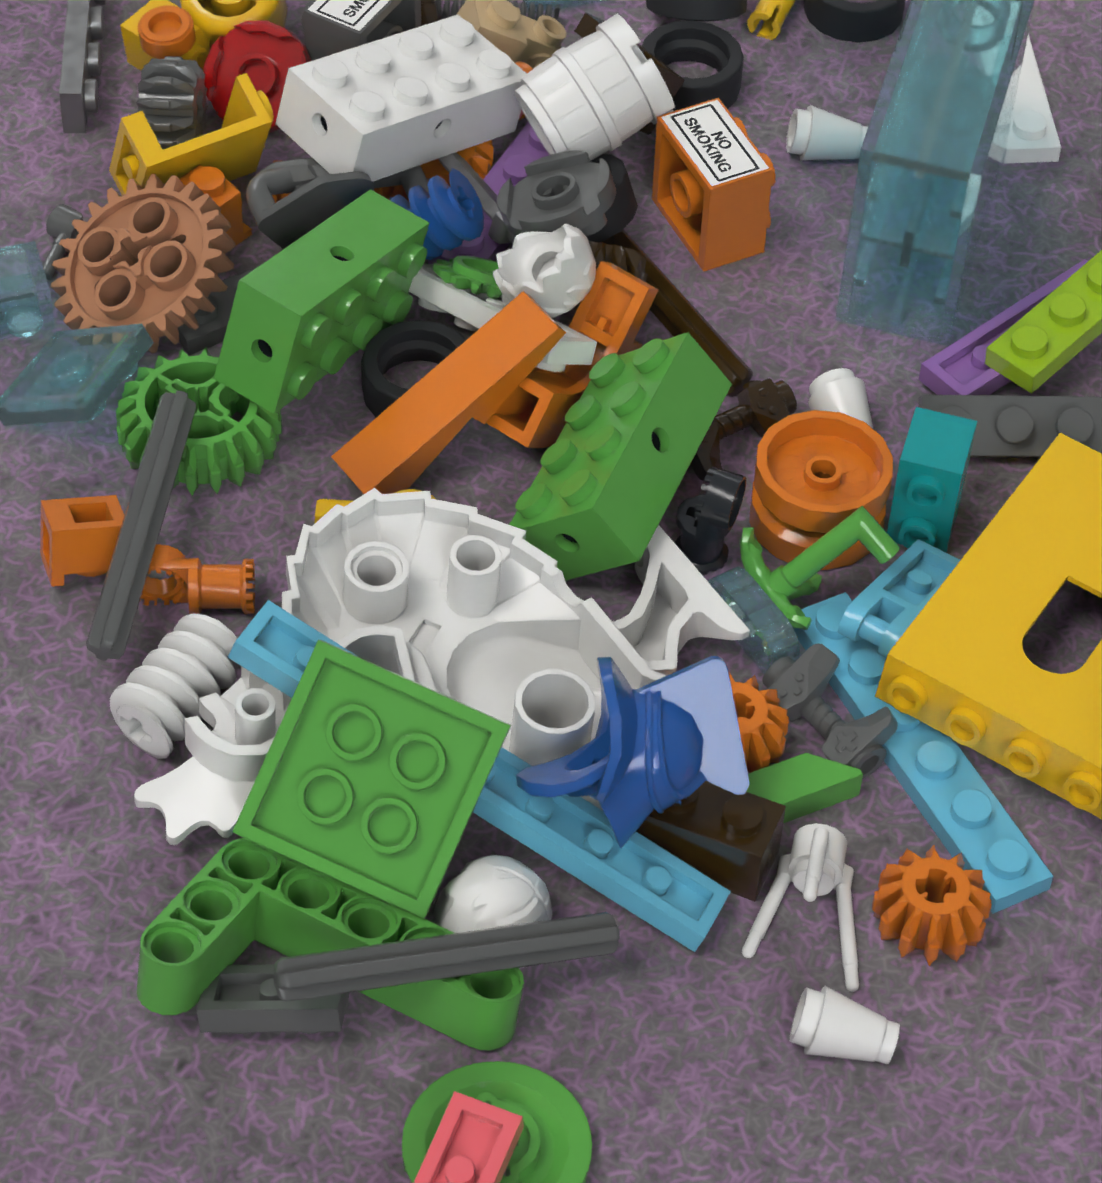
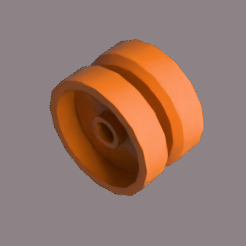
[749,410,893,570]

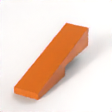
[331,291,566,494]

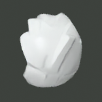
[493,224,596,318]
[433,855,552,969]

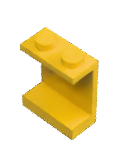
[109,73,274,195]

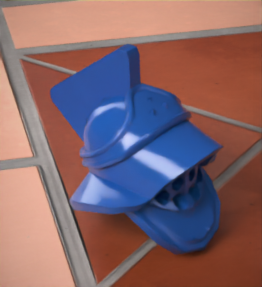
[516,656,750,849]

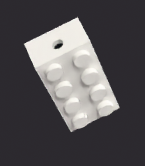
[275,15,527,182]

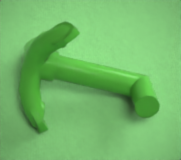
[740,506,900,630]

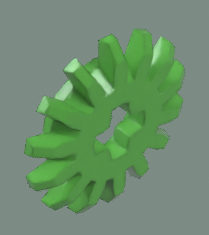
[433,256,502,299]

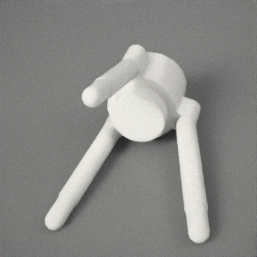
[742,823,859,992]

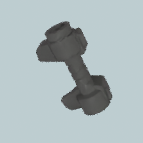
[762,643,898,779]

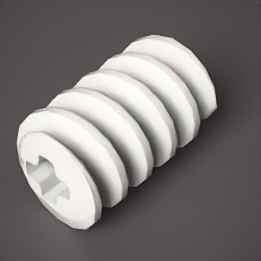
[110,613,241,759]

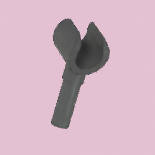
[38,204,83,280]

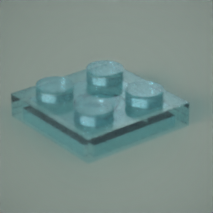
[0,324,154,426]

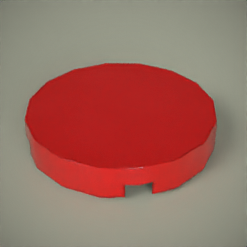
[204,20,311,133]

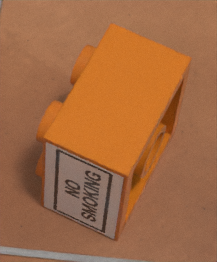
[652,98,776,272]

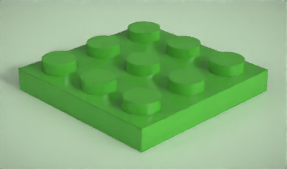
[232,640,512,919]

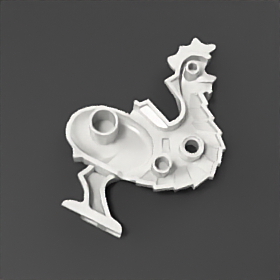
[134,488,750,845]

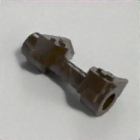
[691,378,797,482]

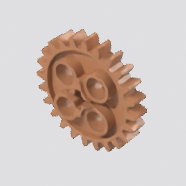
[51,174,236,357]

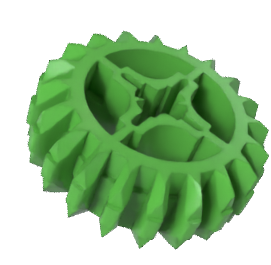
[116,347,282,496]

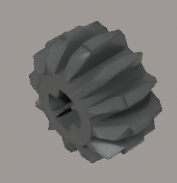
[136,56,208,150]

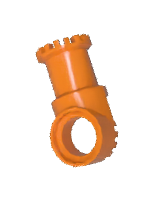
[140,544,255,614]

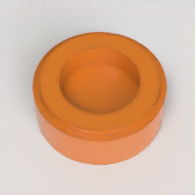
[138,6,196,59]

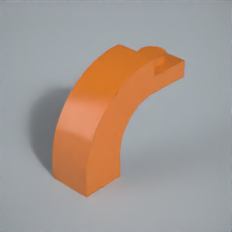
[486,261,659,448]

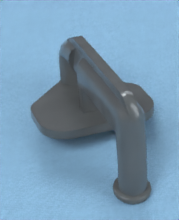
[246,158,429,249]

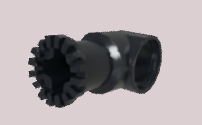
[674,466,747,575]

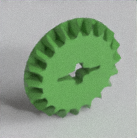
[402,1061,592,1183]

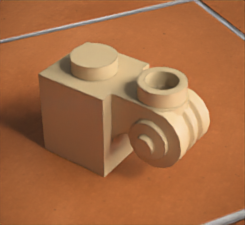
[456,0,566,69]

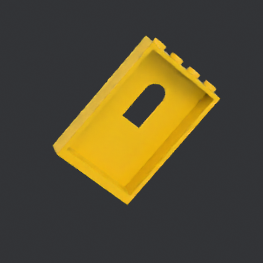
[875,433,1102,819]

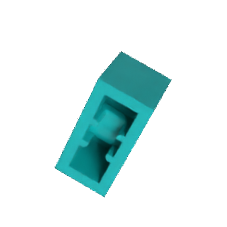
[887,407,977,553]

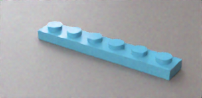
[789,592,1053,914]

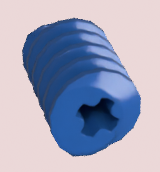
[390,168,484,260]

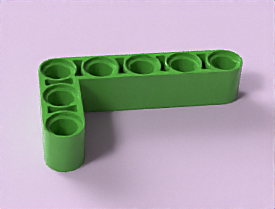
[137,838,524,1050]

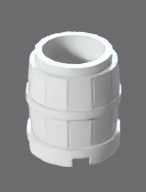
[514,13,675,161]

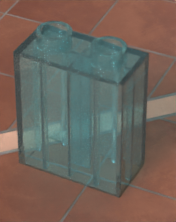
[835,0,1035,346]

